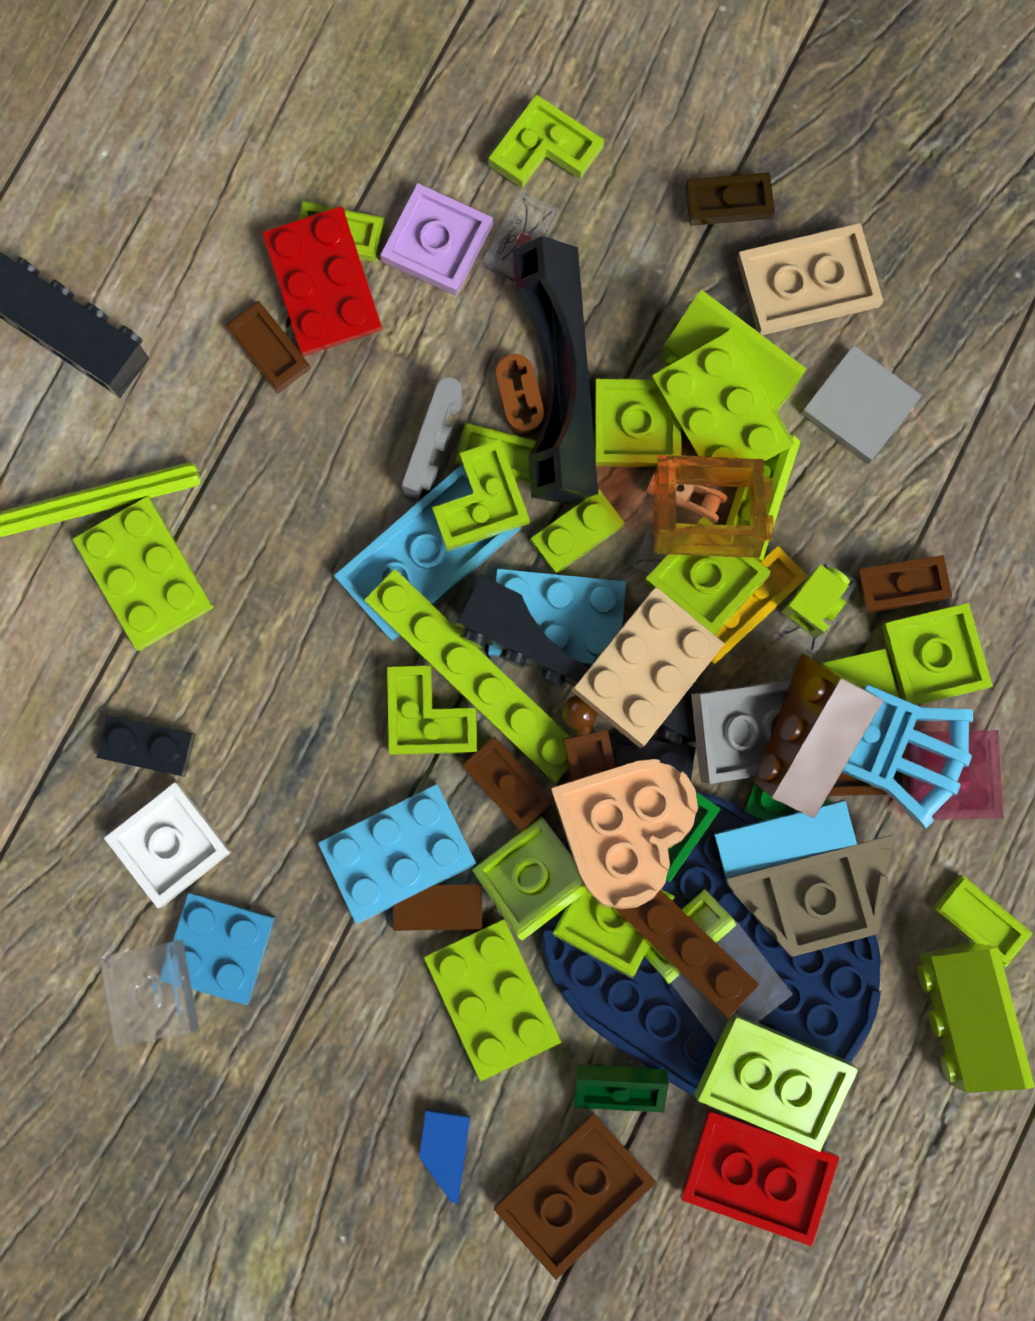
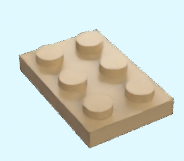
[737,223,883,335]
[571,587,725,748]

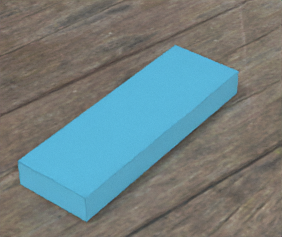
[714,800,857,878]

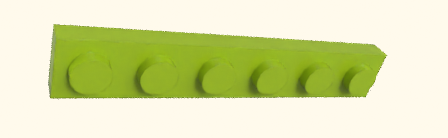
[364,569,570,783]

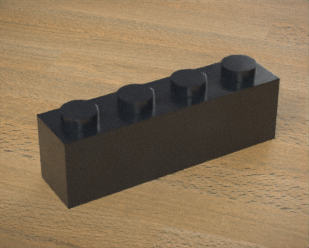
[0,252,149,398]

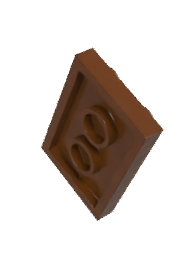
[494,1111,656,1280]

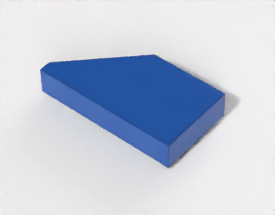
[419,1109,471,1204]

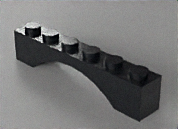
[512,236,599,504]
[453,574,712,746]

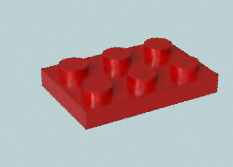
[262,206,383,356]
[680,1109,840,1247]

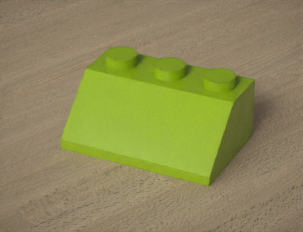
[660,290,807,412]
[917,942,1035,1093]

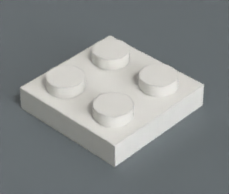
[104,782,232,908]

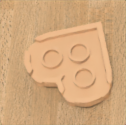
[551,759,698,909]

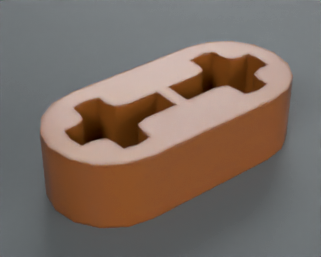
[496,354,544,437]

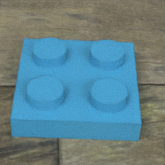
[161,893,276,1005]

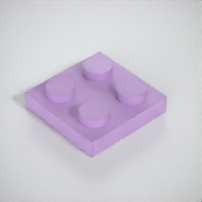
[380,183,493,296]

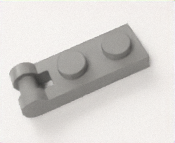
[401,377,463,501]

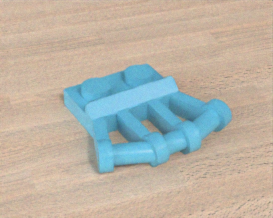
[842,685,973,829]

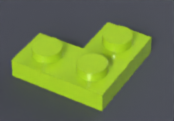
[488,94,605,188]
[432,439,530,552]
[387,666,477,756]

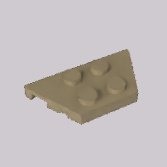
[725,835,895,957]

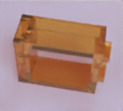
[653,455,773,558]

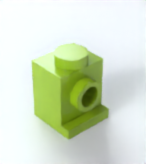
[781,564,850,639]

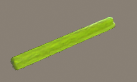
[0,462,201,538]

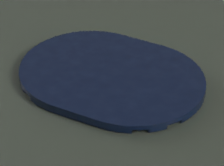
[541,791,881,1097]

